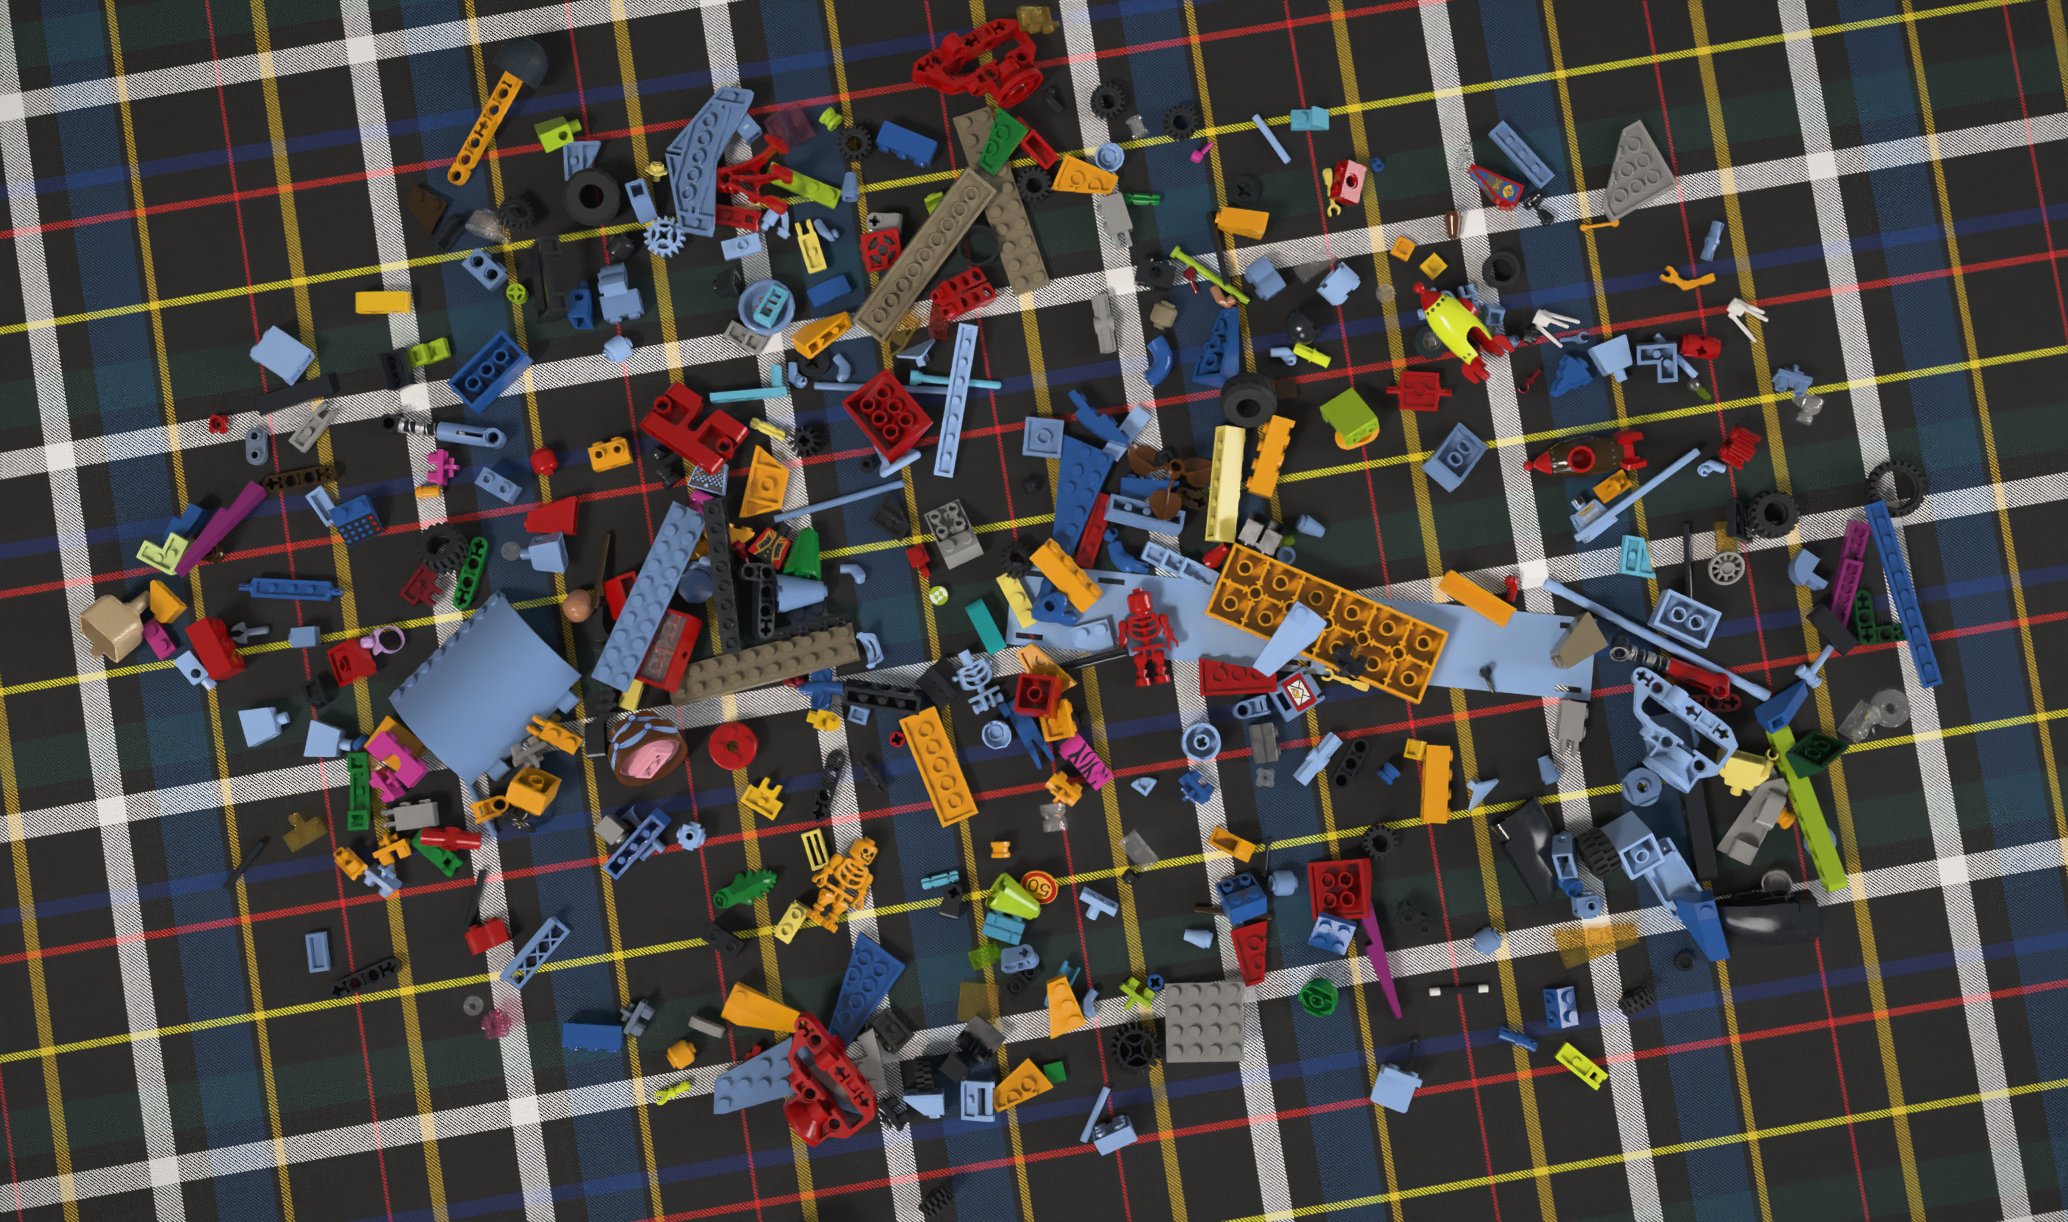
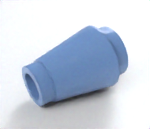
[841,172,860,202]
[1295,514,1325,538]
[1537,755,1560,785]

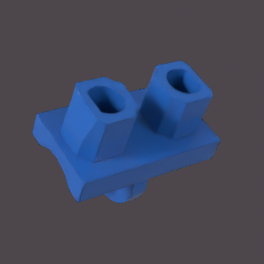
[1178,769,1214,805]

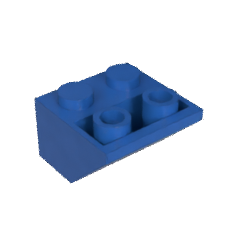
[1215,871,1267,925]

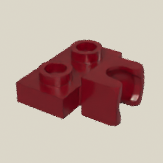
[399,564,445,607]

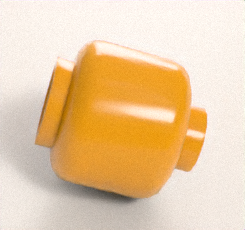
[666,1040,696,1069]

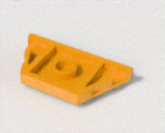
[739,445,790,518]

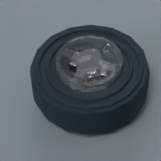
[1414,325,1447,359]

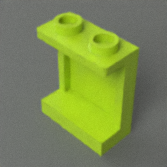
[1320,387,1379,447]

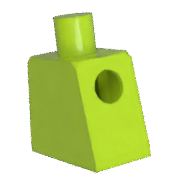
[534,116,582,153]

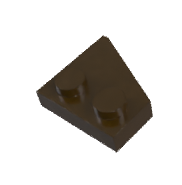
[405,185,449,235]

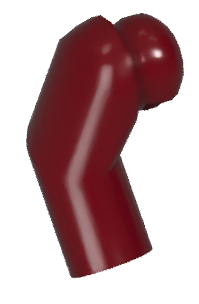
[782,676,804,689]

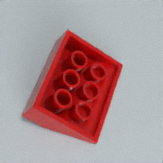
[841,368,933,465]

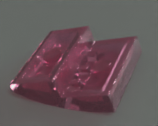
[763,102,817,151]

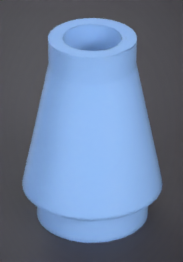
[1184,929,1213,949]

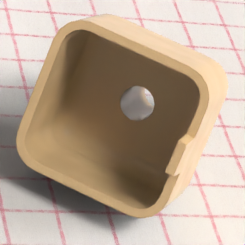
[79,591,150,663]

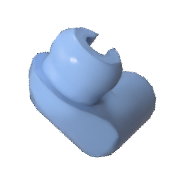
[1270,347,1297,366]

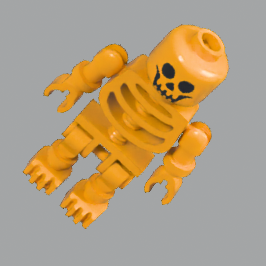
[805,837,877,933]

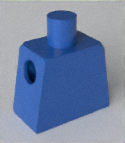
[568,281,594,329]

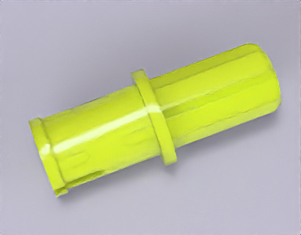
[1293,343,1331,368]

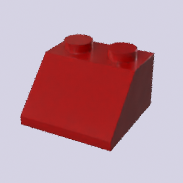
[327,637,377,688]

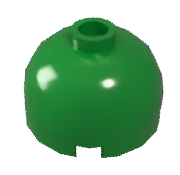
[1298,977,1339,1017]

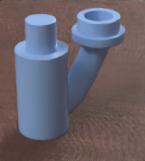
[760,208,791,239]

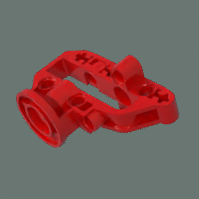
[911,18,1043,109]
[783,1011,877,1147]

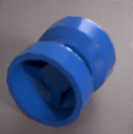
[1557,878,1583,897]

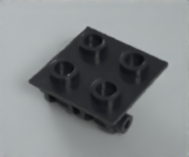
[953,1014,1007,1065]

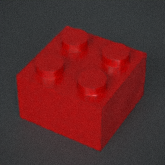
[1013,673,1063,719]

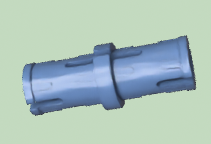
[1700,221,1724,261]

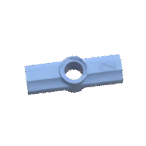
[1293,732,1343,786]

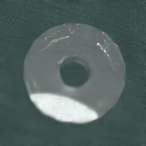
[1870,689,1911,727]

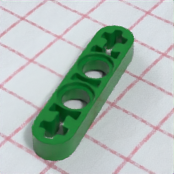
[452,537,490,609]

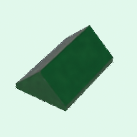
[1785,730,1849,779]

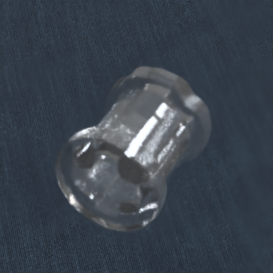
[1126,114,1149,140]

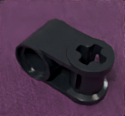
[938,882,963,921]

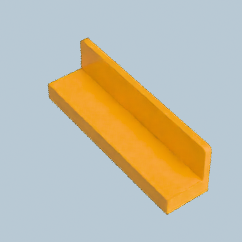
[1437,570,1517,628]

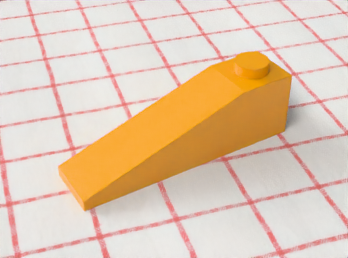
[721,981,804,1033]

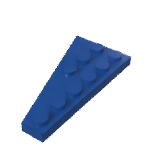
[1053,434,1116,558]

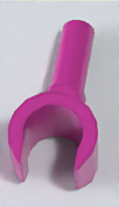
[1190,141,1214,163]

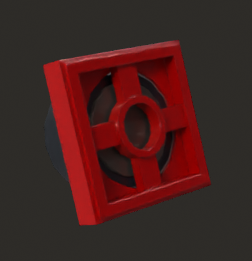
[859,227,902,273]

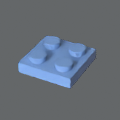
[1022,417,1064,459]

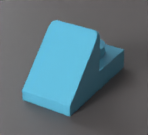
[1290,106,1329,131]

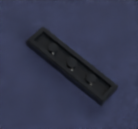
[255,375,335,417]

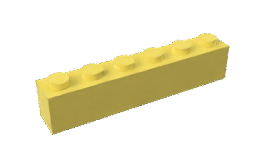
[1205,425,1246,543]

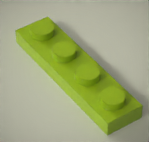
[767,162,841,210]

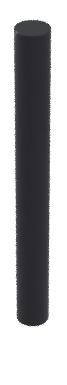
[1206,212,1231,286]
[1682,523,1693,600]

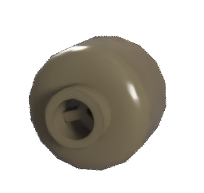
[1150,300,1178,330]

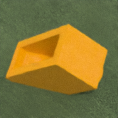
[150,580,187,624]
[1208,826,1256,863]

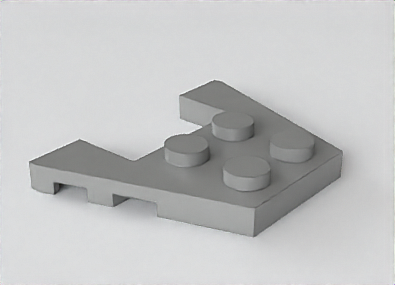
[808,1027,887,1108]

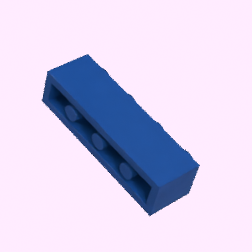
[602,807,672,880]

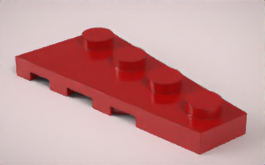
[1198,658,1278,696]

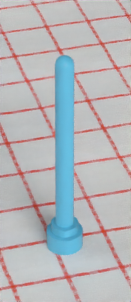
[910,370,1002,389]

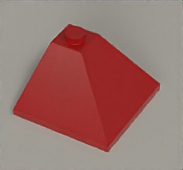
[1308,858,1372,921]

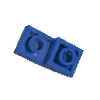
[807,274,852,309]

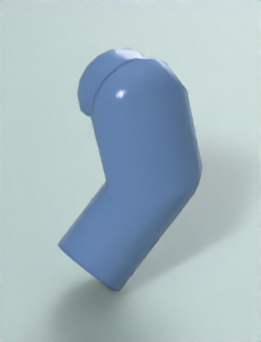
[1082,987,1099,1018]

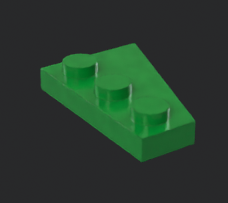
[978,107,1029,176]

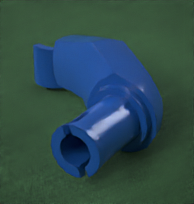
[1103,528,1149,575]

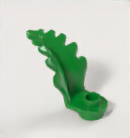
[714,869,777,909]

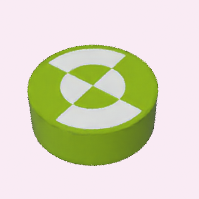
[929,586,948,605]

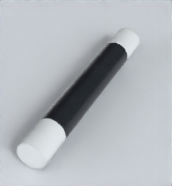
[1429,984,1488,996]

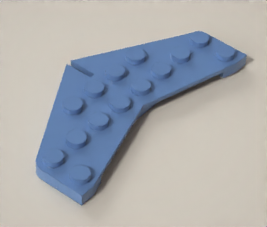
[665,86,754,237]
[714,1036,869,1115]

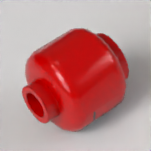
[530,447,558,477]

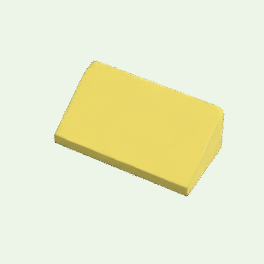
[617,679,645,712]

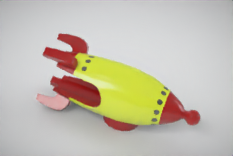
[1413,282,1515,384]

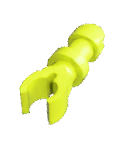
[653,1080,691,1105]

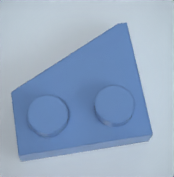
[563,141,601,181]

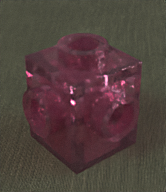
[481,1009,511,1039]

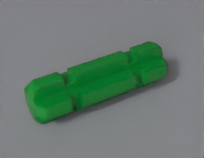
[1123,193,1160,205]

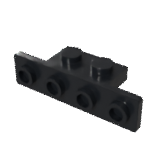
[774,600,851,642]

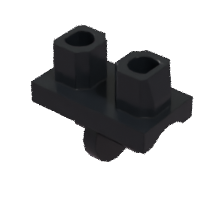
[1330,643,1368,678]
[876,1095,911,1132]

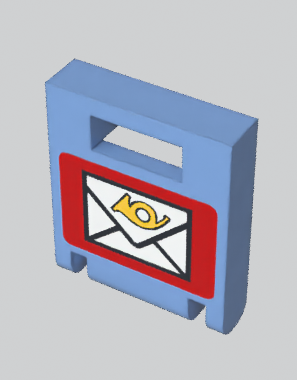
[1268,666,1326,722]

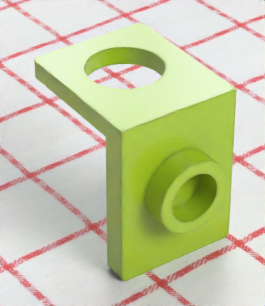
[924,192,944,214]

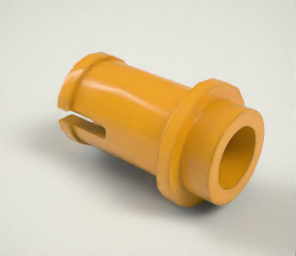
[415,484,441,500]

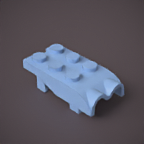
[1644,837,1703,922]

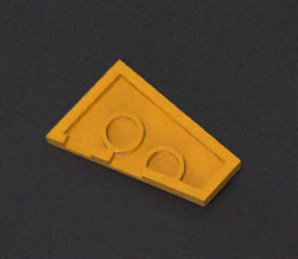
[1051,154,1119,195]
[1016,643,1077,693]
[1046,973,1086,1039]

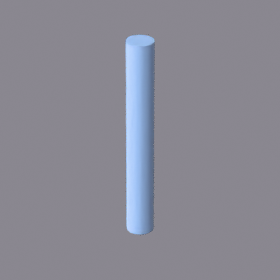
[1252,114,1291,164]
[1653,333,1698,378]
[1080,1086,1111,1143]

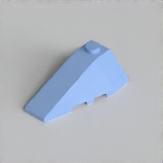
[1252,601,1327,677]

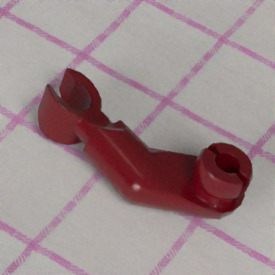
[731,539,752,577]

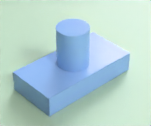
[1079,886,1119,920]

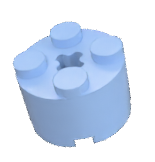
[1316,262,1361,306]
[1181,723,1221,762]

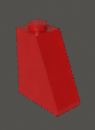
[524,496,579,536]

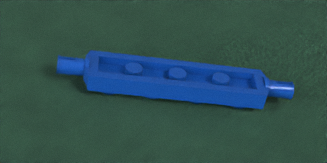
[238,578,344,601]

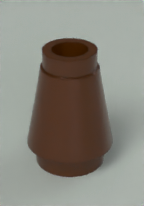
[1444,211,1463,239]

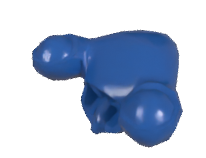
[1031,577,1078,627]

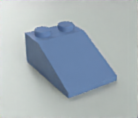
[1421,422,1488,492]

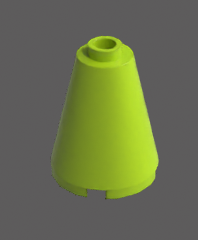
[985,872,1041,920]

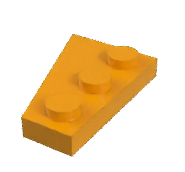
[993,1058,1054,1112]

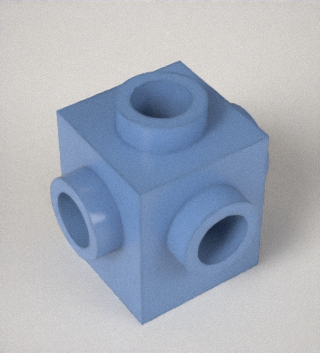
[1571,890,1603,919]

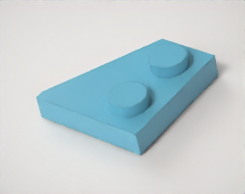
[1618,535,1656,579]

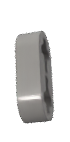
[688,1015,726,1038]

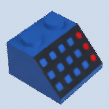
[328,495,385,548]

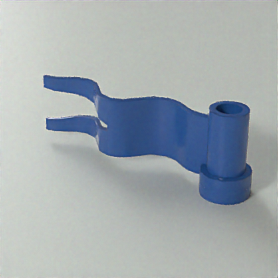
[998,698,1055,769]

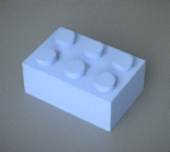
[1647,589,1722,649]

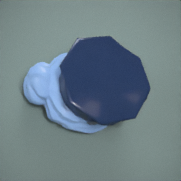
[678,555,714,604]

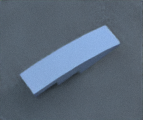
[1139,541,1220,591]

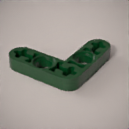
[1852,590,1906,645]

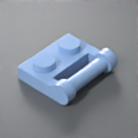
[961,1079,995,1122]

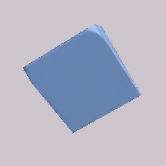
[1482,303,1506,328]
[847,705,871,725]

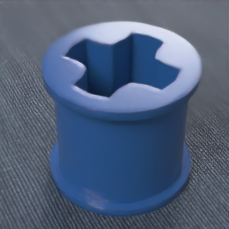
[1147,973,1163,990]

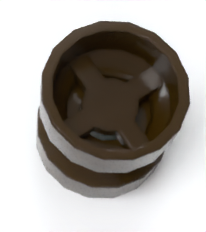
[202,544,225,563]

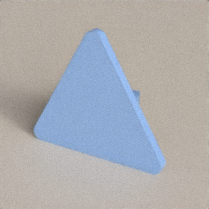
[896,338,935,367]
[1467,778,1499,812]

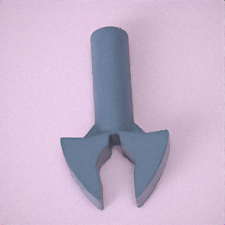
[231,622,269,643]

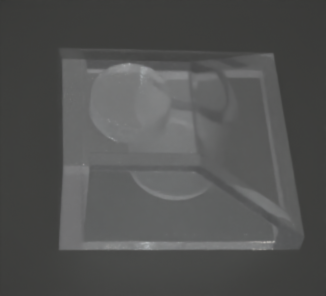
[465,209,512,246]

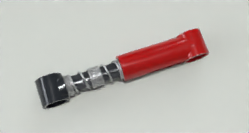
[1610,635,1730,699]

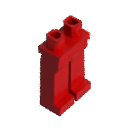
[930,266,998,320]

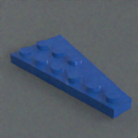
[828,932,906,1052]

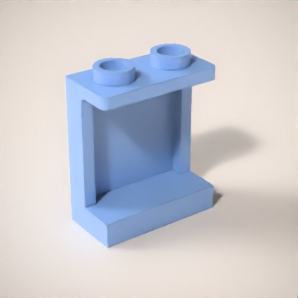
[250,325,315,386]

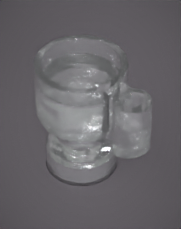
[1792,393,1824,425]

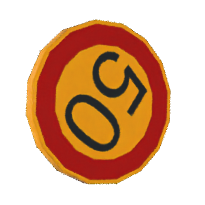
[1021,870,1058,904]

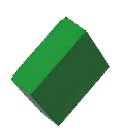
[1043,1060,1067,1083]

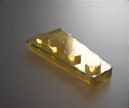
[1552,924,1639,969]

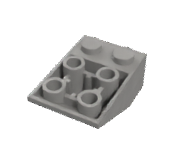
[924,499,984,570]

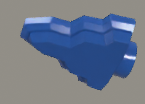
[1549,354,1593,398]

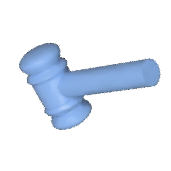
[1795,644,1834,689]

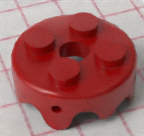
[709,722,758,770]

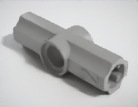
[1091,294,1117,354]

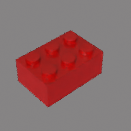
[185,617,246,680]

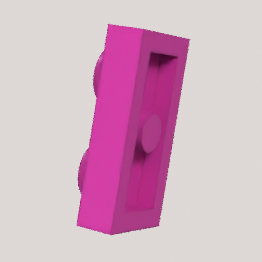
[142,617,179,660]

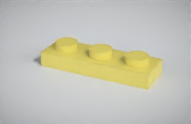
[996,573,1038,629]

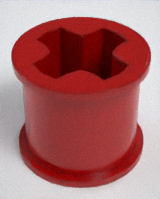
[889,732,906,747]

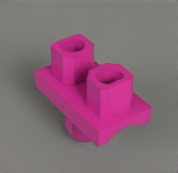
[427,449,460,486]
[369,766,406,803]

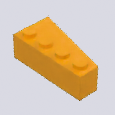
[1246,415,1295,499]

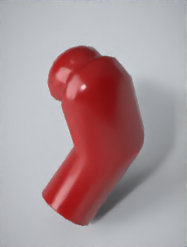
[1504,575,1518,603]

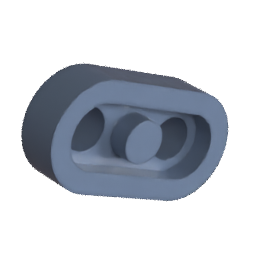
[246,427,268,466]

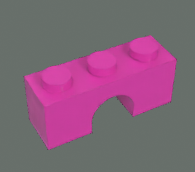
[366,731,429,788]

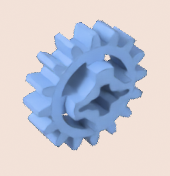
[644,216,686,258]

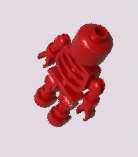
[1117,588,1179,687]

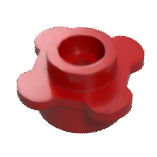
[209,414,229,434]

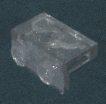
[1837,700,1882,744]

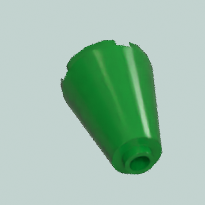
[783,527,822,581]

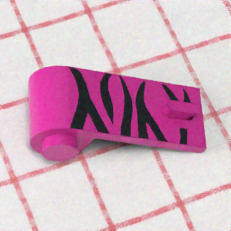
[1059,732,1113,791]

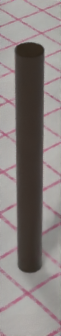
[591,533,612,610]
[1194,905,1272,920]

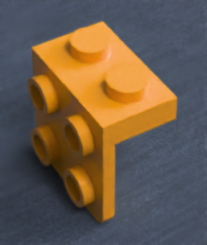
[1040,698,1077,742]

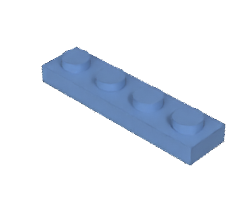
[1488,121,1555,190]

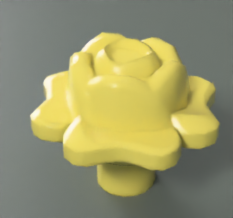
[645,161,669,182]

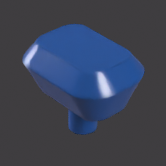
[1369,157,1384,172]

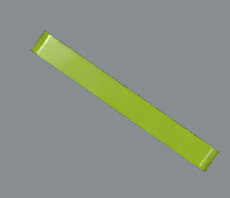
[1766,725,1848,893]

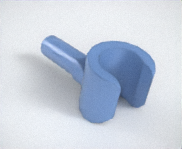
[1560,331,1588,345]

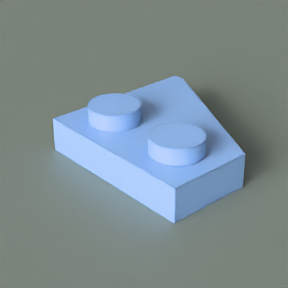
[1070,619,1115,653]

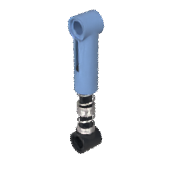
[378,413,506,449]

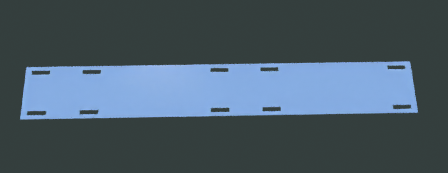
[1005,562,1597,701]

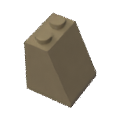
[1550,612,1609,670]

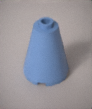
[775,574,828,613]

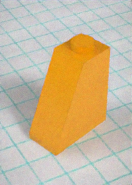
[1215,207,1269,240]

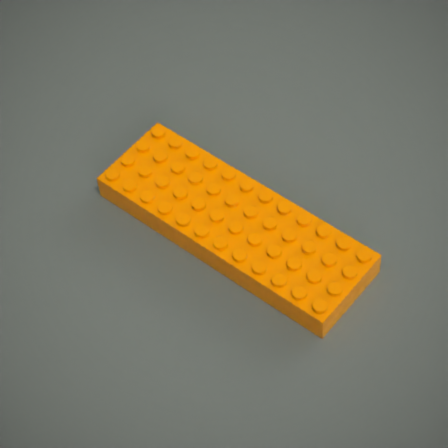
[1203,543,1449,704]

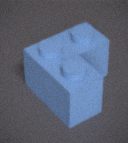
[1636,341,1678,383]

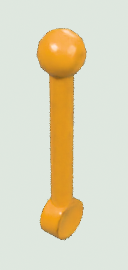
[1580,220,1619,231]

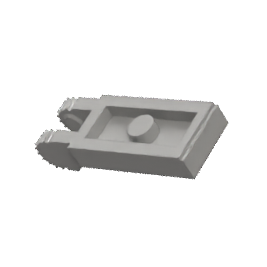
[289,401,338,453]

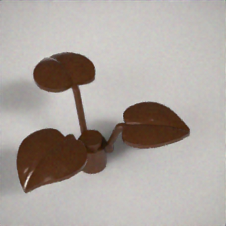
[1128,444,1212,521]

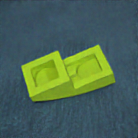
[407,337,452,368]

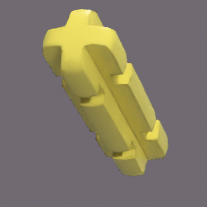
[749,418,787,441]

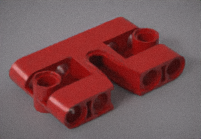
[639,381,749,476]

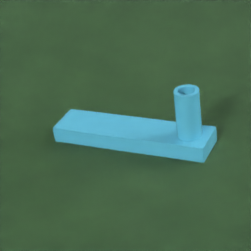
[710,365,789,404]

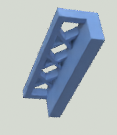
[498,916,571,990]

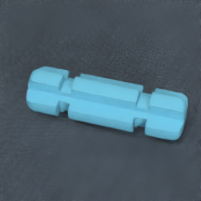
[921,870,959,889]

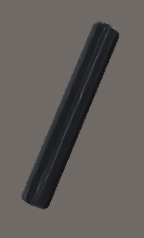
[1057,647,1129,672]

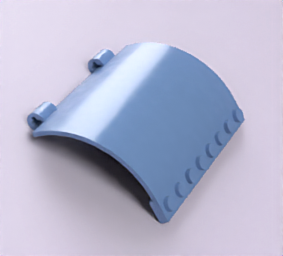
[389,590,582,785]

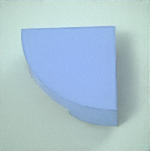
[1131,777,1157,796]

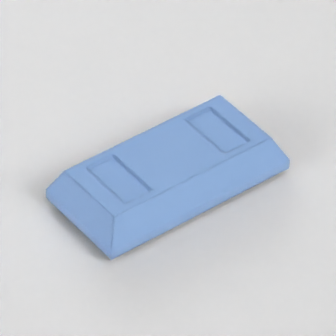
[305,485,336,527]

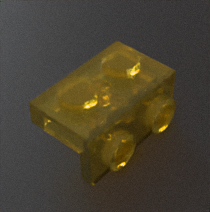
[1016,6,1060,34]

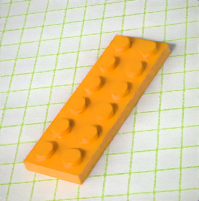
[899,706,979,827]

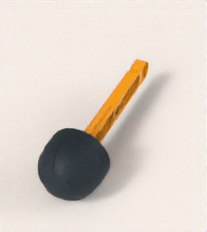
[448,37,548,186]

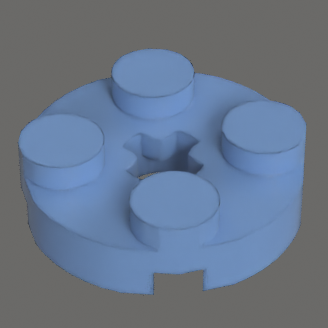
[1621,768,1662,807]

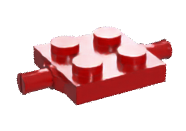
[1386,371,1452,412]

